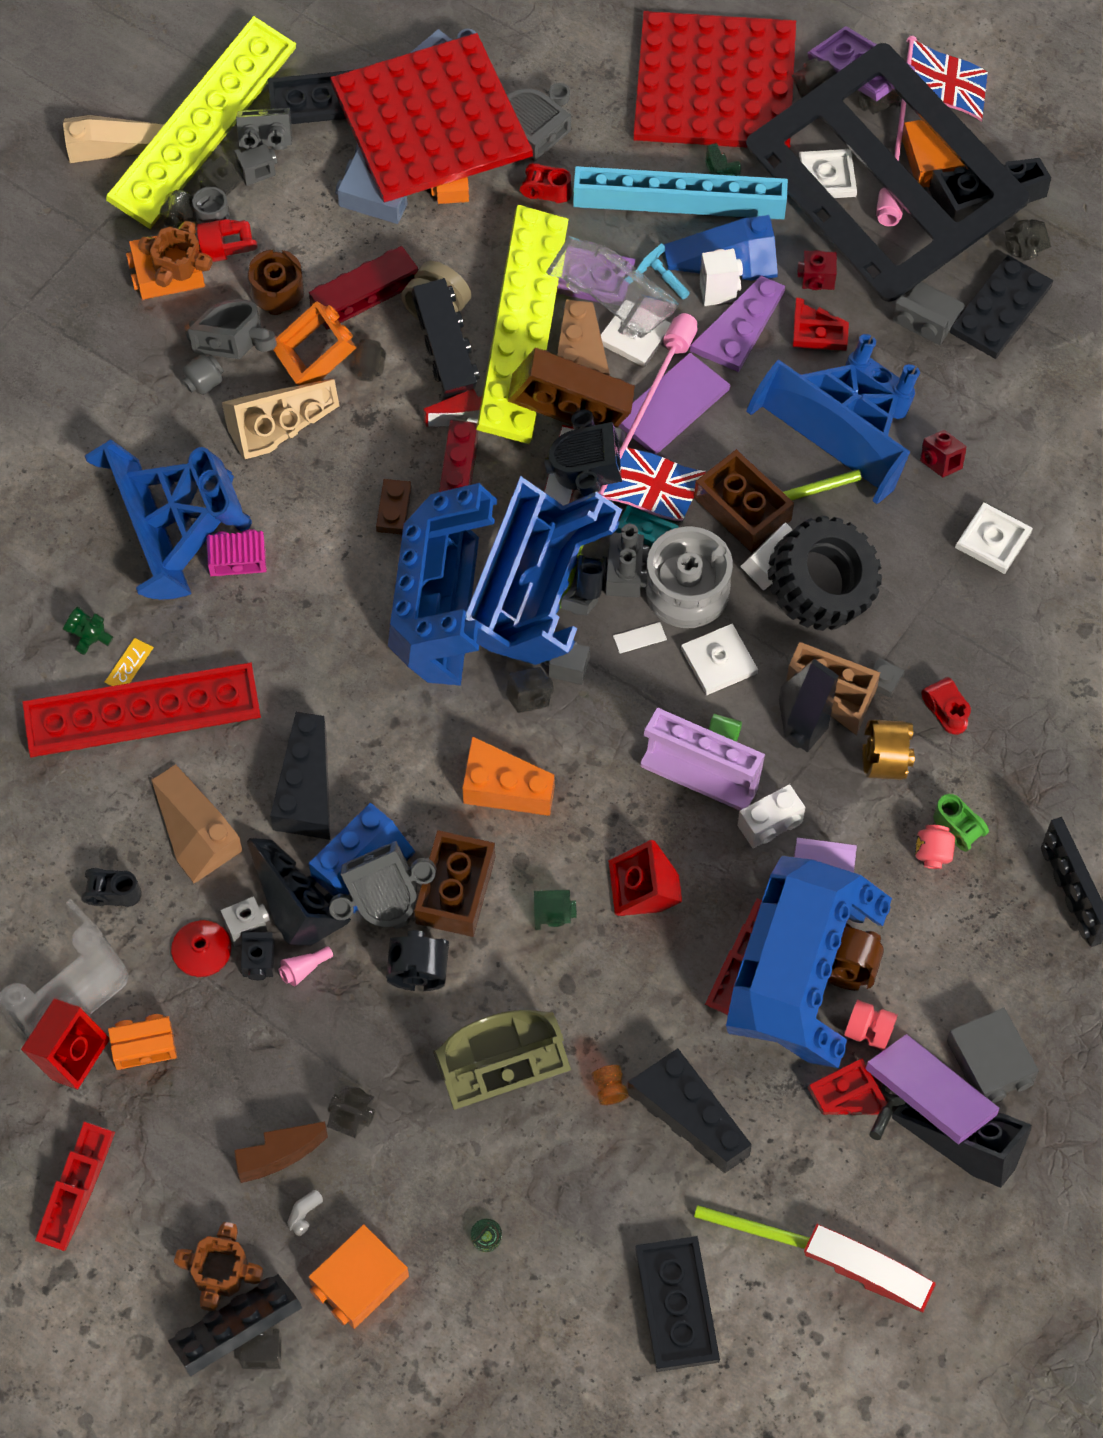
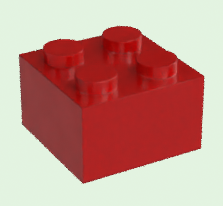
[21,998,110,1090]

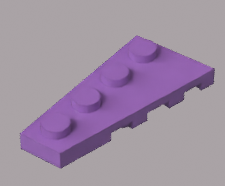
[690,276,785,372]

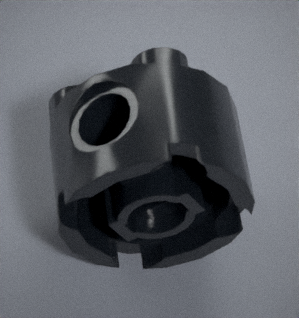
[386,930,449,991]

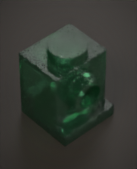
[534,890,577,930]

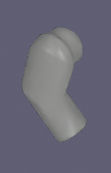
[287,1190,323,1236]

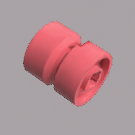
[844,999,898,1051]

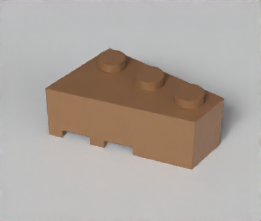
[557,299,610,376]
[786,642,880,736]

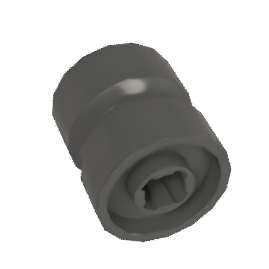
[192,187,230,226]

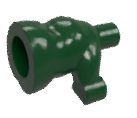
[63,606,114,655]

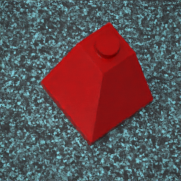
[608,840,682,916]

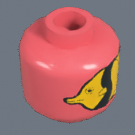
[915,825,955,869]

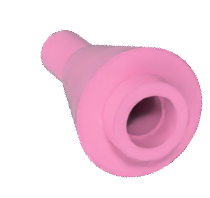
[278,946,333,987]

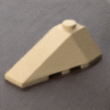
[63,115,165,163]
[222,379,339,459]

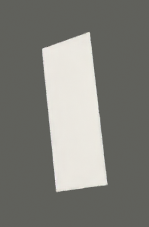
[613,622,667,654]

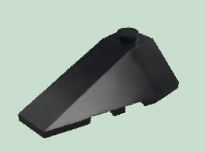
[779,659,839,752]
[247,838,351,945]
[892,1103,1032,1188]

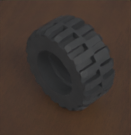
[768,516,882,631]

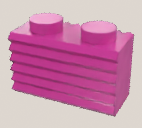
[207,529,267,577]

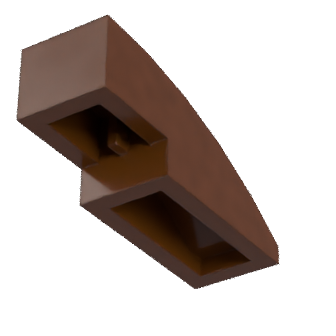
[234,1121,328,1183]

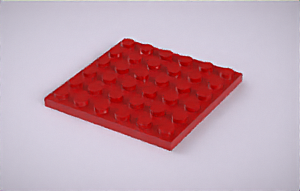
[634,11,796,149]
[331,33,533,203]

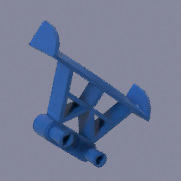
[746,334,920,504]
[85,440,252,600]

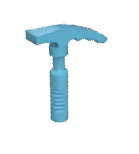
[632,243,690,299]

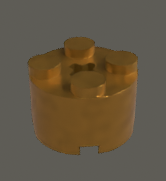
[862,720,915,780]

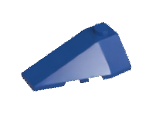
[663,215,778,281]

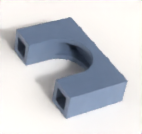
[335,143,408,224]

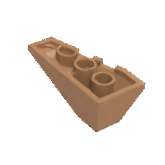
[152,764,242,884]

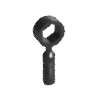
[869,1084,906,1140]

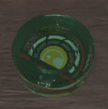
[471,1218,502,1252]

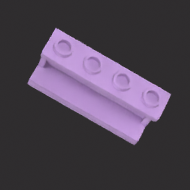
[640,708,765,810]

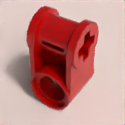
[520,163,572,203]
[921,677,971,735]

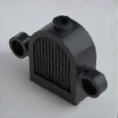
[545,409,622,496]

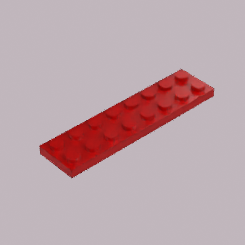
[22,662,261,757]

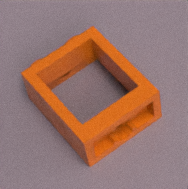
[273,301,357,385]

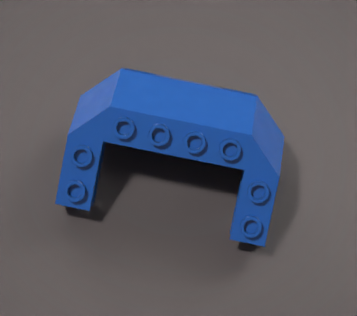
[465,476,622,665]
[388,483,497,686]
[726,856,892,1068]

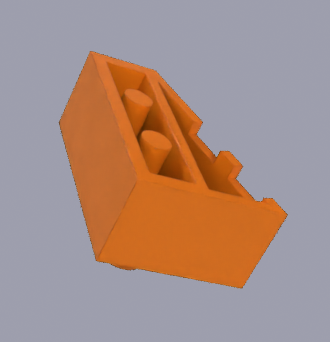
[463,737,555,816]

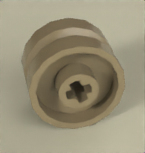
[401,261,471,319]

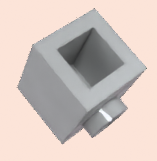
[220,896,270,947]

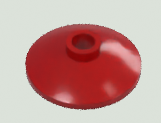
[171,920,232,977]

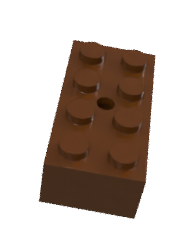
[508,347,635,428]

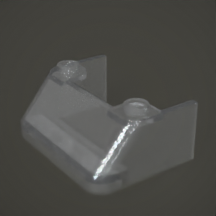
[546,236,679,340]
[0,899,128,1041]

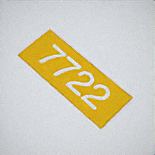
[105,638,154,686]

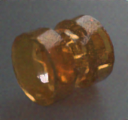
[591,1065,629,1105]

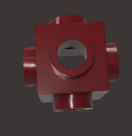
[797,250,837,290]
[920,430,967,478]

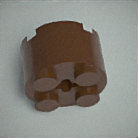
[248,250,304,315]
[828,923,884,991]

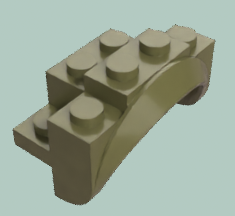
[433,1010,571,1110]

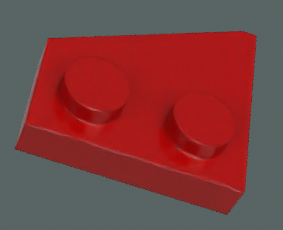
[793,297,849,351]
[807,1058,887,1115]

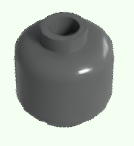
[182,354,224,395]

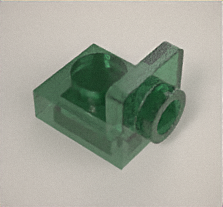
[705,143,741,176]

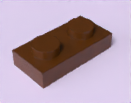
[376,479,412,535]

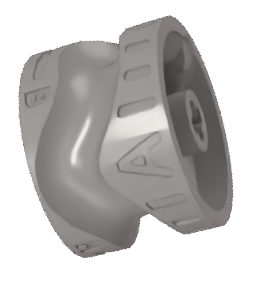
[645,526,733,628]

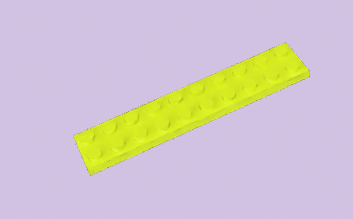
[106,16,296,229]
[476,205,569,444]

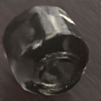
[159,190,195,229]
[349,339,386,382]

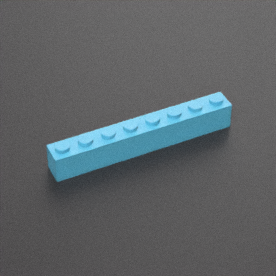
[573,166,788,220]

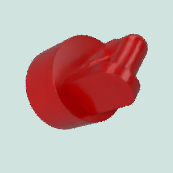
[195,219,258,262]

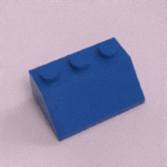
[309,803,415,913]

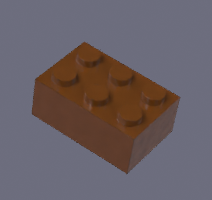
[694,449,794,552]
[414,830,496,937]

